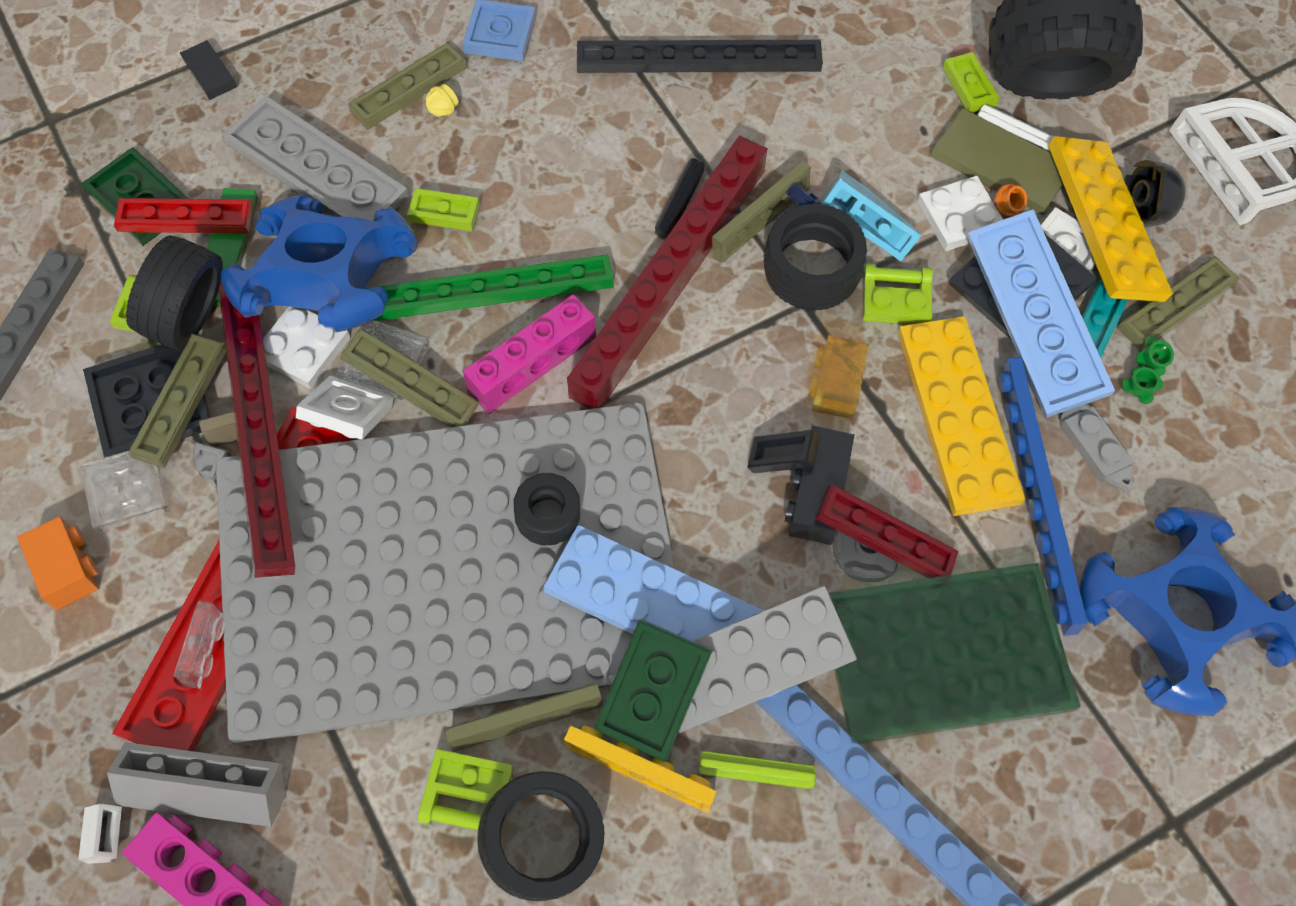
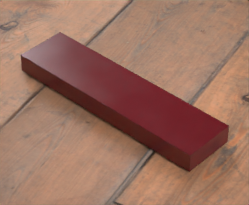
[815,484,959,586]

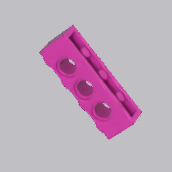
[463,294,596,414]
[121,812,283,906]

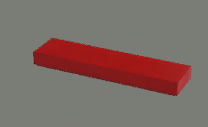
[114,198,253,234]

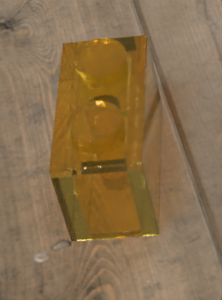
[808,335,869,419]

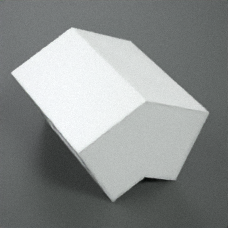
[78,804,122,864]

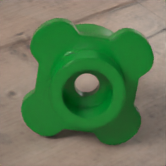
[1136,336,1174,376]
[1121,366,1163,404]

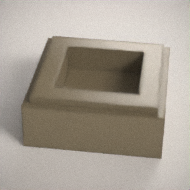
[199,411,237,447]

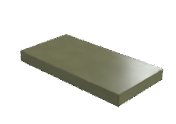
[931,108,1064,215]

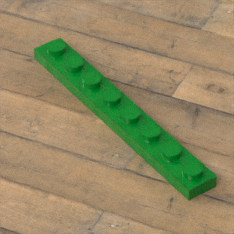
[363,254,614,322]

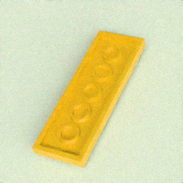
[1048,136,1173,302]
[898,316,1025,516]

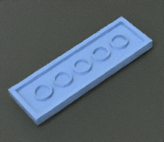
[967,209,1115,418]
[543,525,764,641]

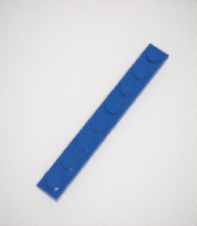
[998,357,1088,636]

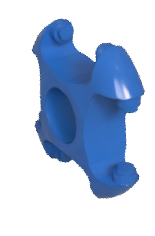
[221,194,417,333]
[1080,507,1296,716]

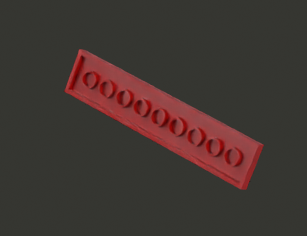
[112,406,357,752]

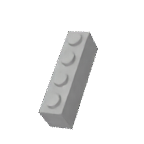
[107,742,285,827]

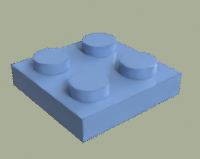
[462,0,536,61]

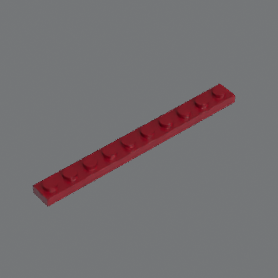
[219,283,296,578]

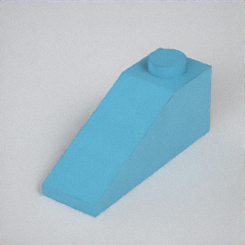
[821,170,921,261]

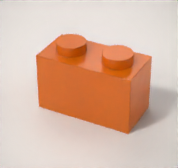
[17,516,99,611]

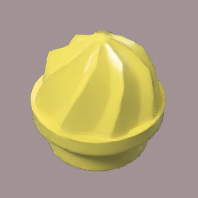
[425,84,458,117]

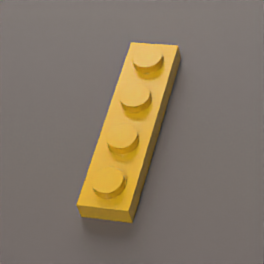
[564,725,717,814]

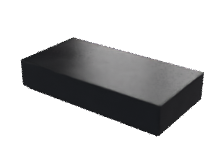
[180,40,237,100]
[747,430,821,473]

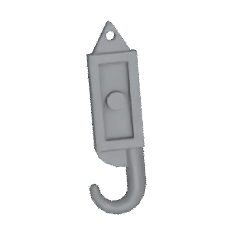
[1060,404,1134,493]

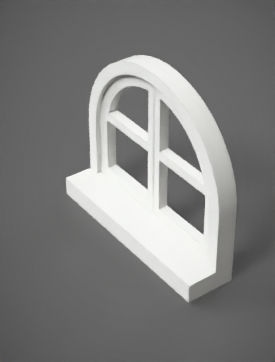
[1169,98,1296,225]

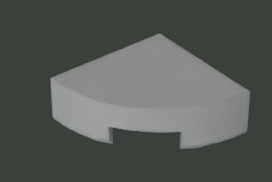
[193,442,232,487]

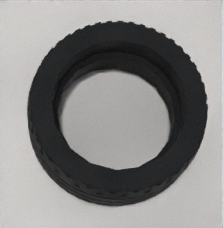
[764,203,867,311]
[126,235,223,349]
[477,771,605,901]

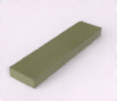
[348,42,467,130]
[712,161,811,263]
[1118,256,1239,351]
[340,328,480,427]
[128,334,226,468]
[445,683,602,752]

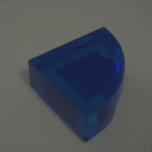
[786,184,822,206]

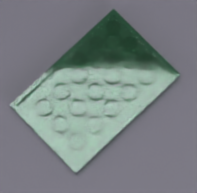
[829,563,1081,744]

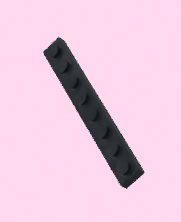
[577,39,823,73]

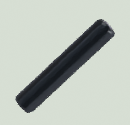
[655,158,705,239]

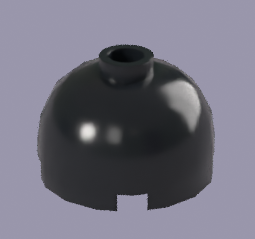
[1124,160,1185,227]

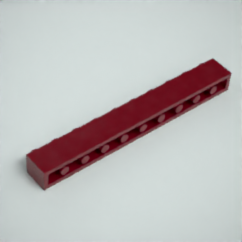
[567,135,768,409]

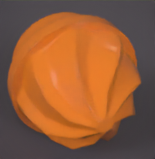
[992,184,1027,217]

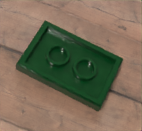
[81,147,189,246]
[593,618,713,762]

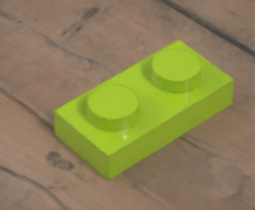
[943,52,1000,113]
[407,188,480,232]

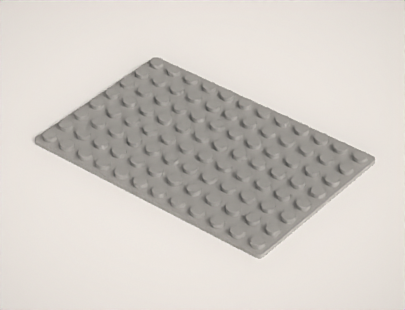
[216,403,675,745]

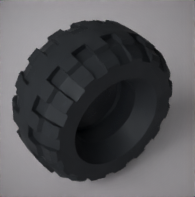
[989,0,1143,100]

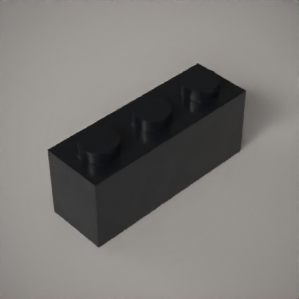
[784,425,855,545]

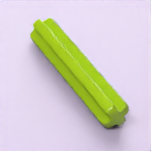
[699,751,816,789]

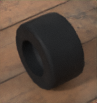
[513,473,580,546]

